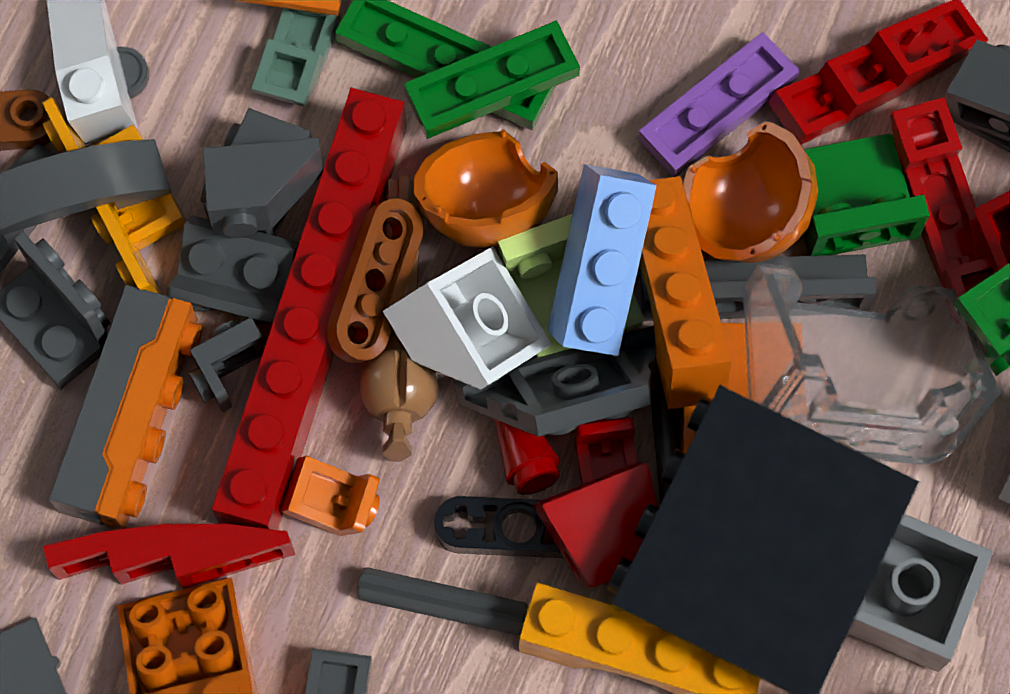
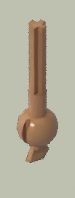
[358,175,439,462]

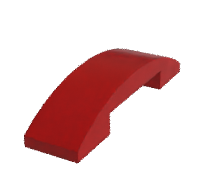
[890,97,999,324]

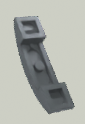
[0,139,172,245]

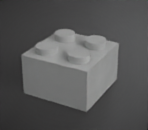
[848,514,993,672]

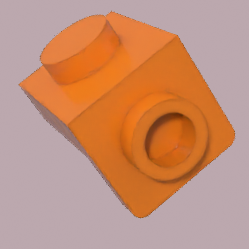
[280,455,380,536]

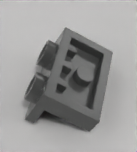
[167,215,299,325]

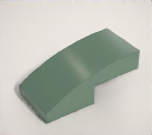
[251,8,341,107]

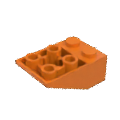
[117,577,258,694]

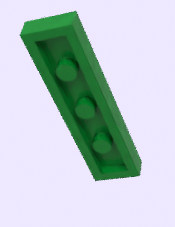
[335,0,555,131]

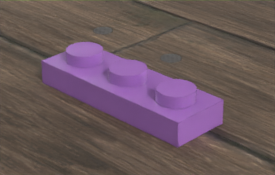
[638,32,800,177]

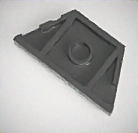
[454,326,659,437]

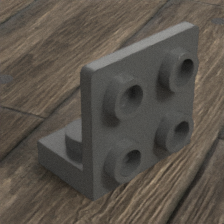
[0,231,111,390]

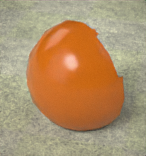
[683,122,818,263]
[414,129,558,249]

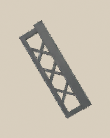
[640,254,877,321]

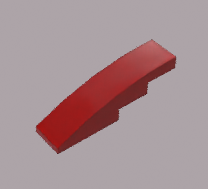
[768,0,989,145]
[43,524,296,589]

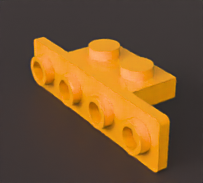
[42,97,187,295]

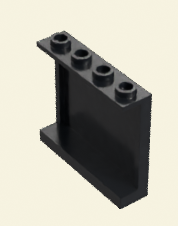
[607,385,920,694]

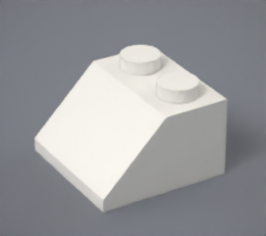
[383,246,552,389]

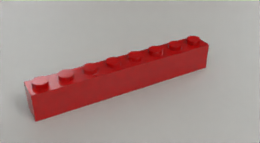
[211,87,407,530]

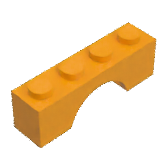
[519,582,761,694]

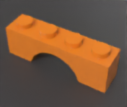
[638,176,732,409]

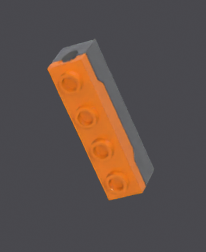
[49,285,202,530]

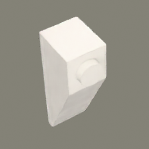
[47,0,138,145]

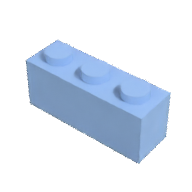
[547,164,657,356]

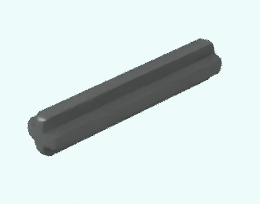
[356,567,529,635]

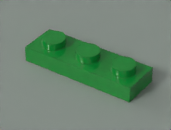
[404,20,580,139]

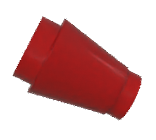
[493,419,560,495]

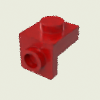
[574,418,638,484]

